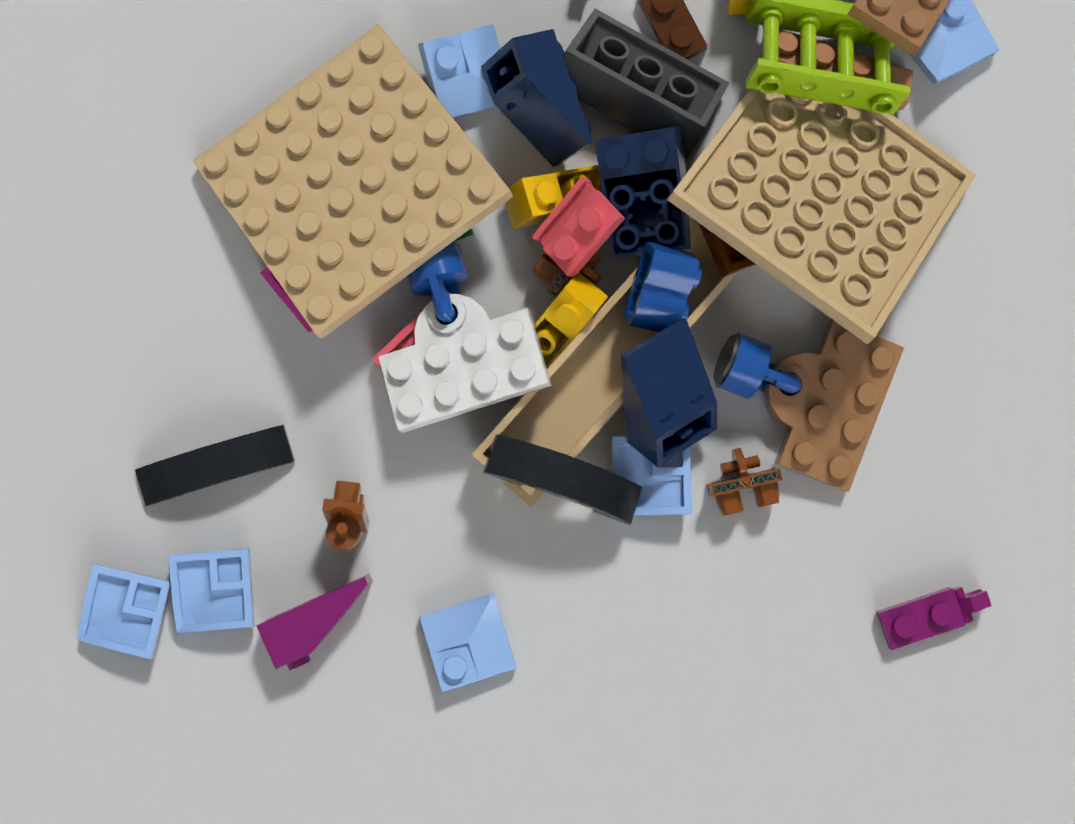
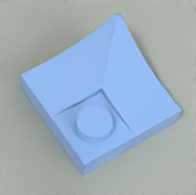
[910,0,999,85]
[418,24,500,118]
[611,436,692,517]
[168,548,255,633]
[77,564,171,659]
[419,593,517,692]

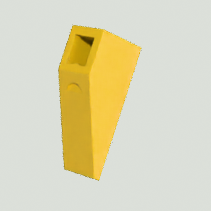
[505,165,602,229]
[534,272,608,369]

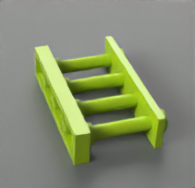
[745,0,911,115]

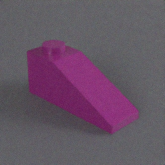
[256,574,373,671]

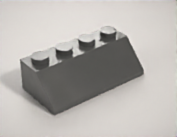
[564,9,729,159]

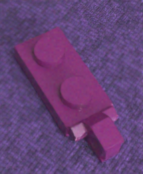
[876,587,992,650]

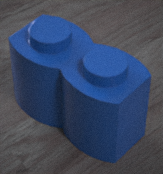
[623,242,702,332]

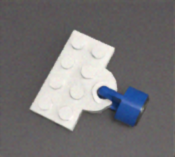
[378,242,551,433]

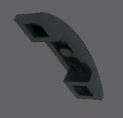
[135,425,295,506]
[483,434,642,525]

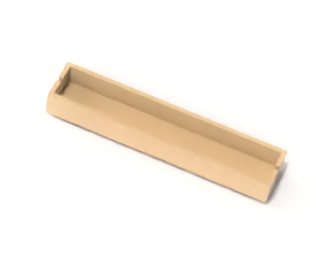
[472,216,740,507]

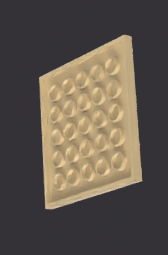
[193,24,513,339]
[668,89,976,345]

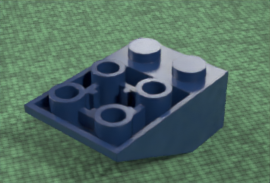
[481,29,593,167]
[595,126,691,259]
[620,318,717,468]

